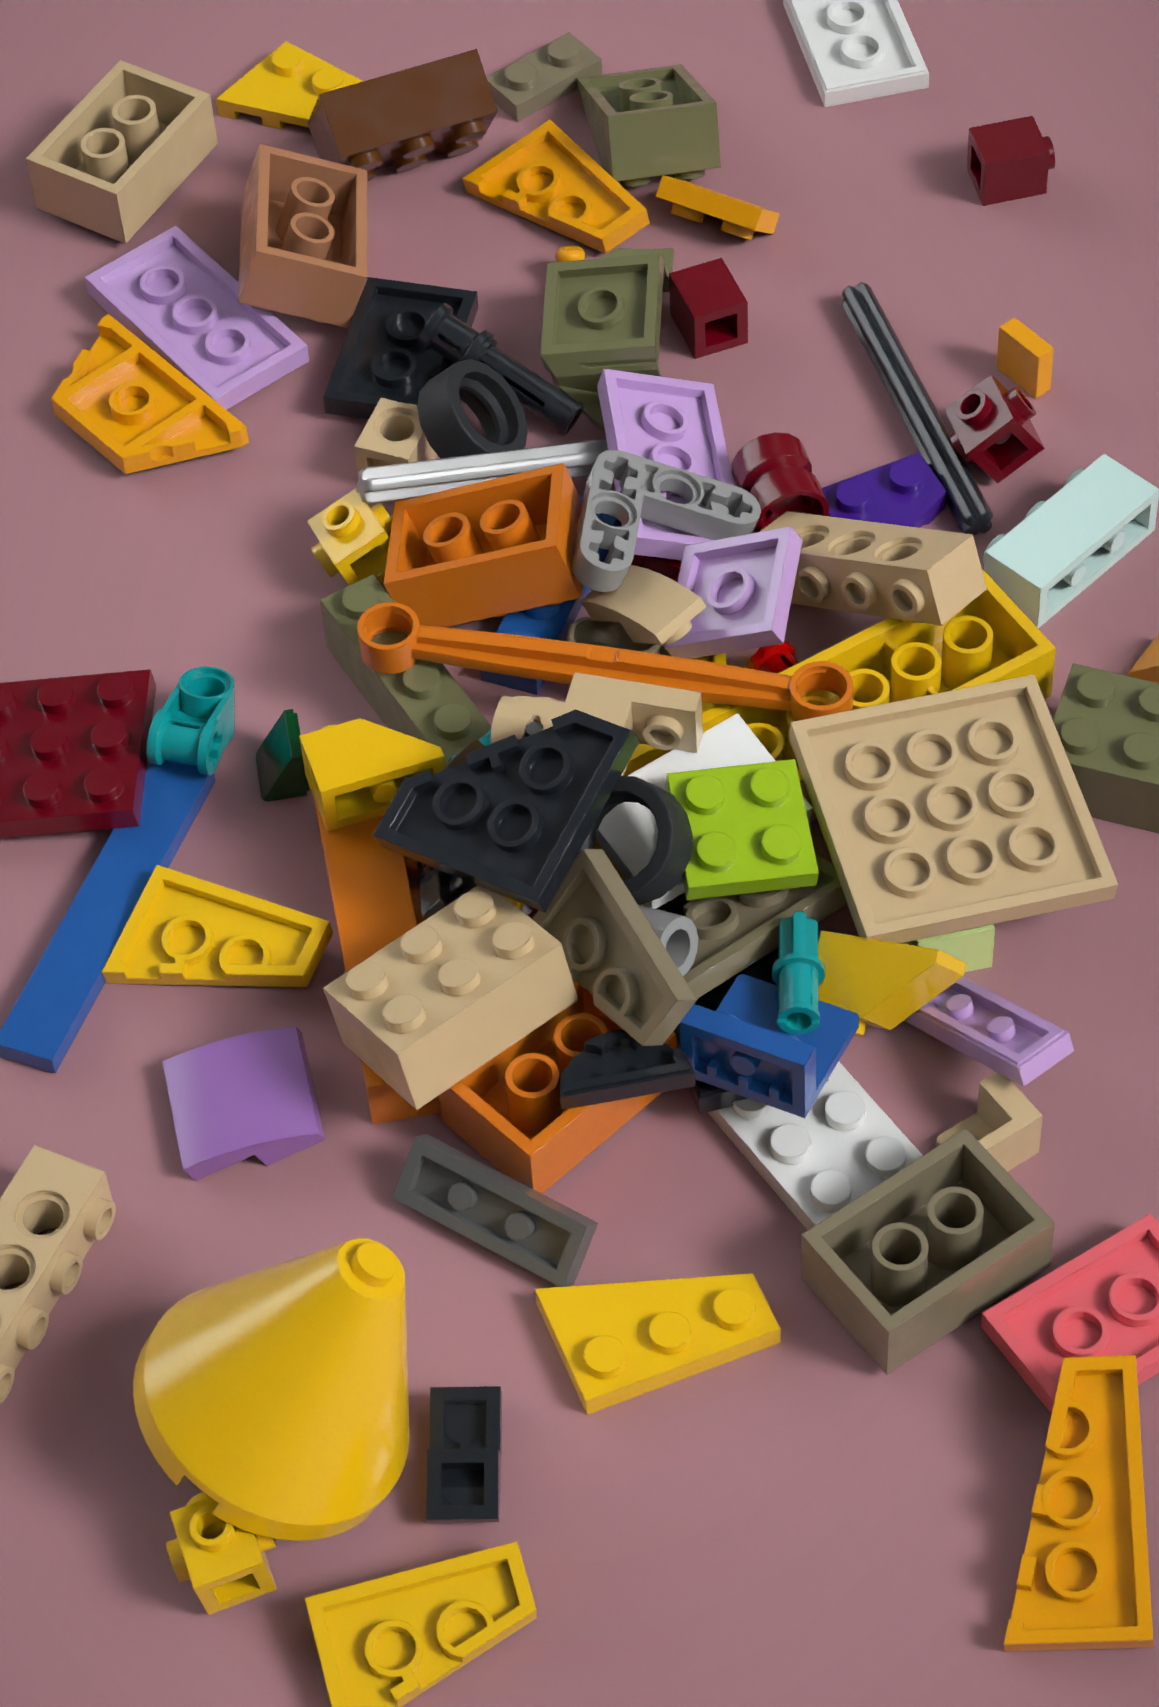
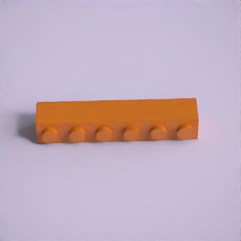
[314,799,441,1125]

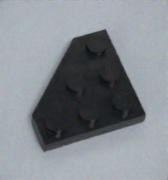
[372,709,639,913]

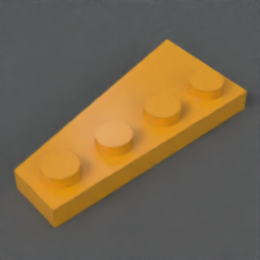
[1004,1355,1154,1652]

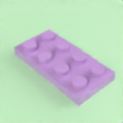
[84,226,309,410]
[597,369,734,560]

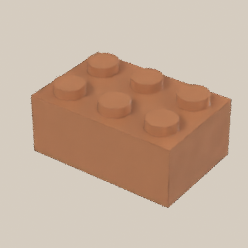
[238,144,367,328]

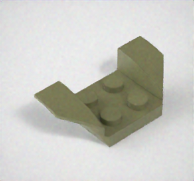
[540,248,674,432]

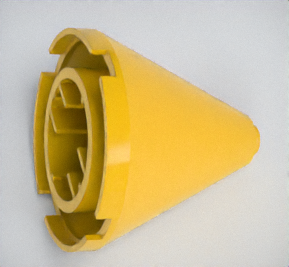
[133,1238,409,1541]

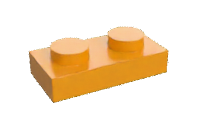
[656,175,780,240]

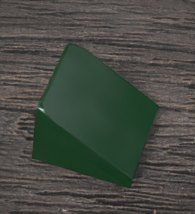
[256,709,310,802]

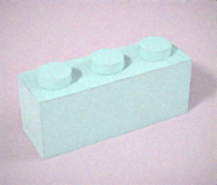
[983,454,1159,629]

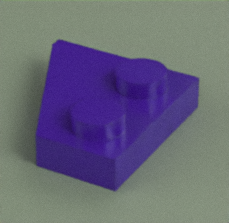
[822,453,947,528]

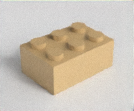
[26,60,218,244]
[323,885,578,1110]

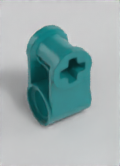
[147,666,235,775]

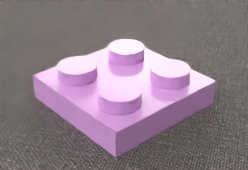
[664,526,803,659]

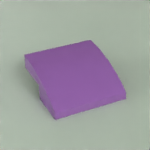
[162,1027,325,1181]

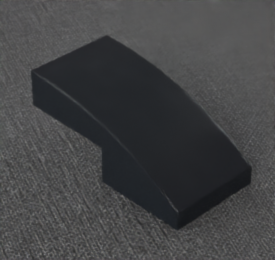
[426,1386,502,1523]

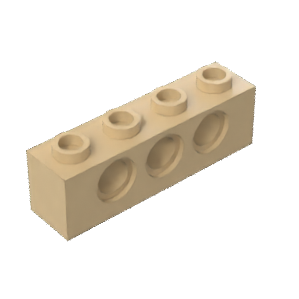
[760,511,987,626]
[0,1145,116,1405]

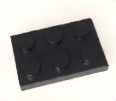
[323,277,479,419]

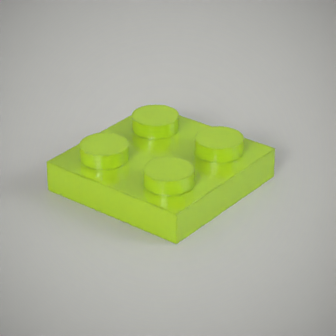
[665,759,819,900]

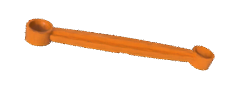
[357,602,854,722]

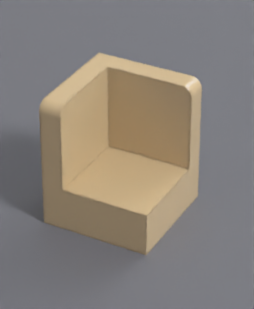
[936,1072,1043,1172]

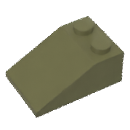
[577,64,721,187]

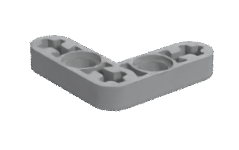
[572,450,761,592]

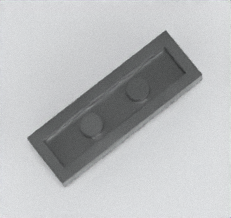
[392,1134,598,1287]

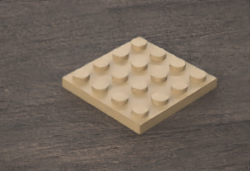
[788,675,1118,943]

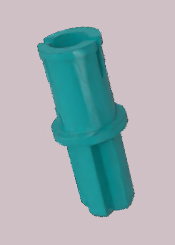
[772,911,825,1034]

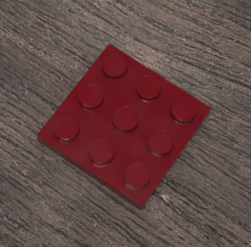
[0,669,156,838]

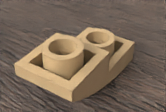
[580,565,706,646]

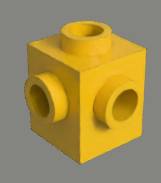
[307,488,392,585]
[166,1492,277,1615]

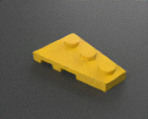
[215,41,363,129]

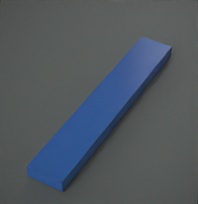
[0,760,216,1074]

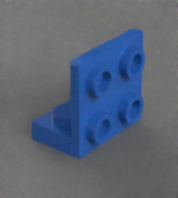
[680,974,859,1118]

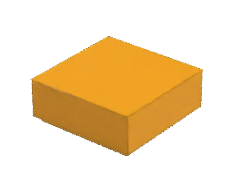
[996,318,1054,399]

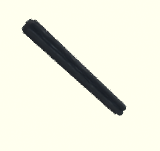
[842,282,993,536]

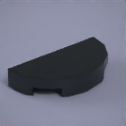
[560,1030,695,1110]

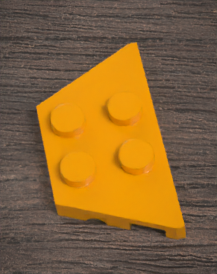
[51,314,249,474]

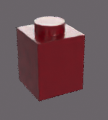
[967,116,1055,206]
[669,258,748,359]

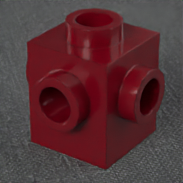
[945,374,1045,484]

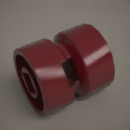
[732,432,829,533]

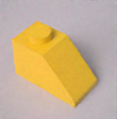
[299,718,445,832]
[818,930,967,1037]

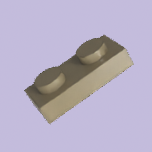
[487,32,602,122]

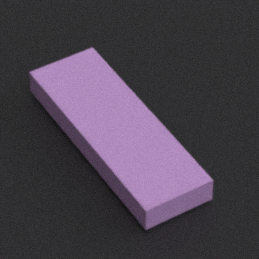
[904,977,1074,1087]

